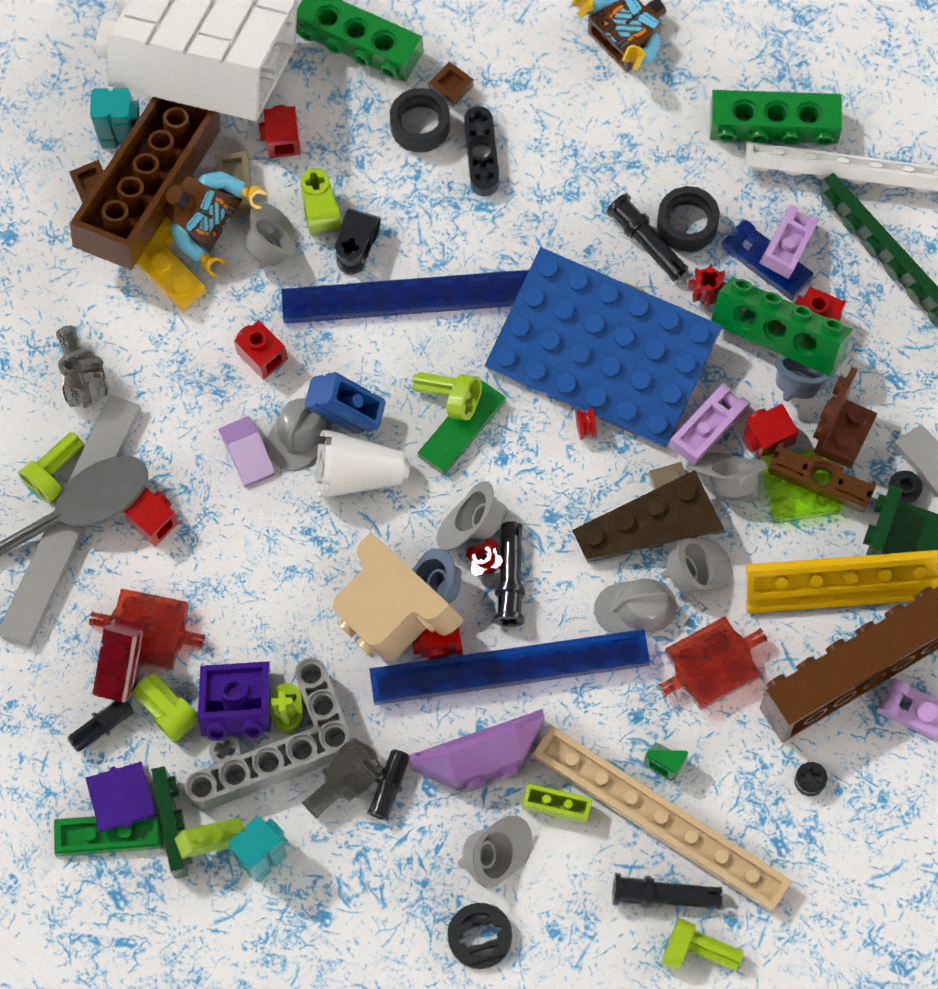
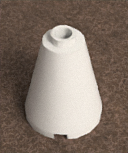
[316,430,410,498]

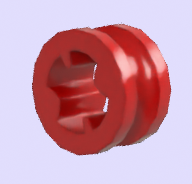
[575,407,597,440]

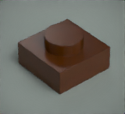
[429,61,474,107]
[69,160,104,203]

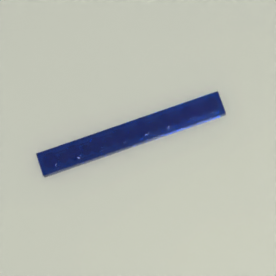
[281,270,529,324]
[369,629,650,705]

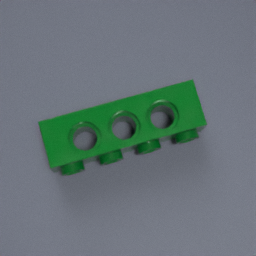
[296,0,424,82]
[710,90,842,146]
[711,277,853,376]

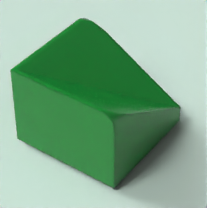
[644,743,689,781]

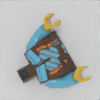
[570,0,667,73]
[165,171,268,277]

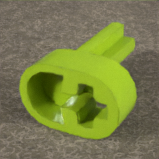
[412,372,482,421]
[18,431,84,504]
[270,683,304,735]
[660,918,744,971]

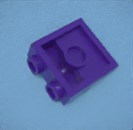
[197,661,271,741]

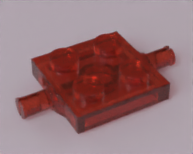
[89,588,206,671]
[658,616,767,711]

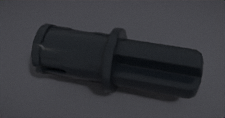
[68,701,134,752]
[367,749,409,821]

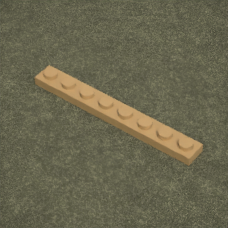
[532,726,792,913]

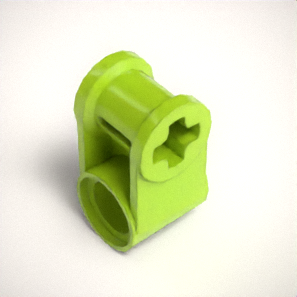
[300,168,342,235]

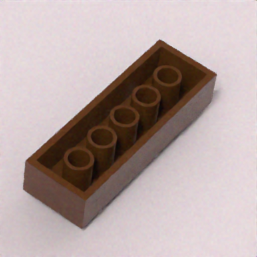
[70,97,221,270]
[759,586,938,743]

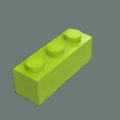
[522,783,592,824]
[175,817,245,859]

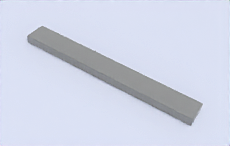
[0,394,141,647]

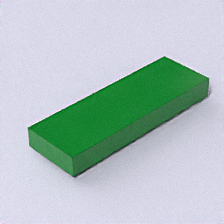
[418,379,506,476]
[54,811,162,857]

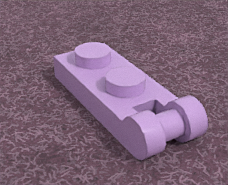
[760,204,819,279]
[668,383,751,466]
[877,679,938,741]

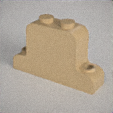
[333,532,464,661]

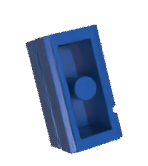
[304,372,386,434]

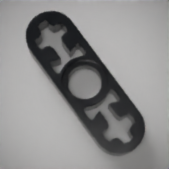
[464,106,499,196]

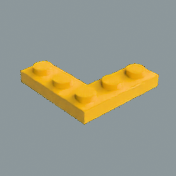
[136,217,207,312]

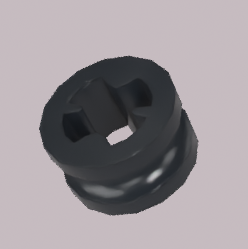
[794,762,828,797]

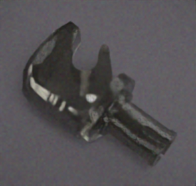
[56,325,109,408]
[302,737,384,819]

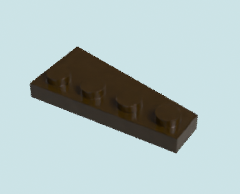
[572,470,726,563]

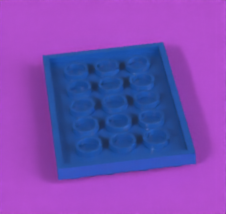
[484,247,722,449]

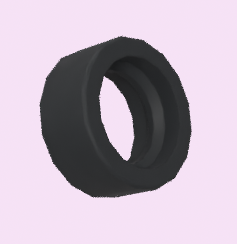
[390,88,450,153]
[657,186,720,252]

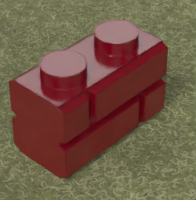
[92,619,147,702]

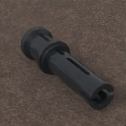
[606,193,688,281]
[494,521,525,627]
[612,873,723,910]

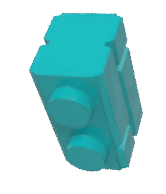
[90,88,140,148]
[228,816,288,882]

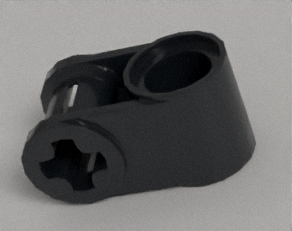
[335,208,381,275]

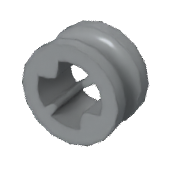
[209,735,242,764]

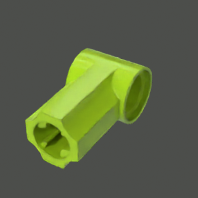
[132,673,198,744]

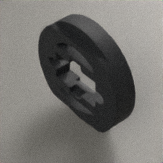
[447,903,512,969]

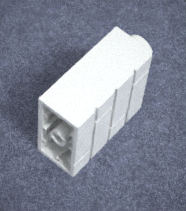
[95,0,297,121]

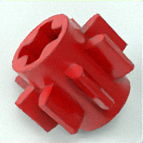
[688,264,727,308]

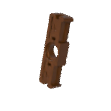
[768,442,876,512]

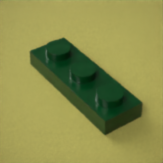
[151,766,193,879]

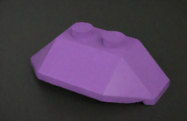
[409,709,544,792]

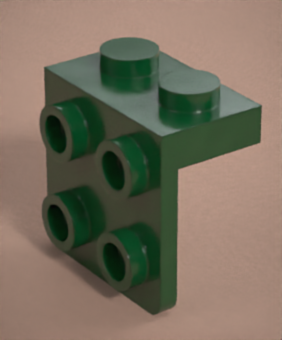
[863,485,938,555]

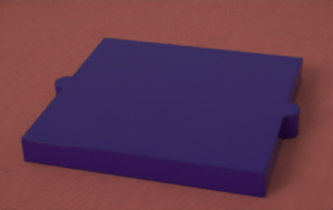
[85,762,156,833]

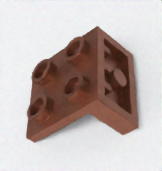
[813,367,878,469]

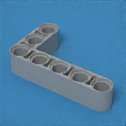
[185,658,353,810]

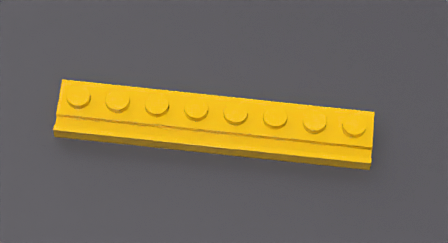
[746,550,938,614]

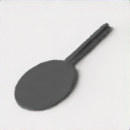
[0,456,148,556]

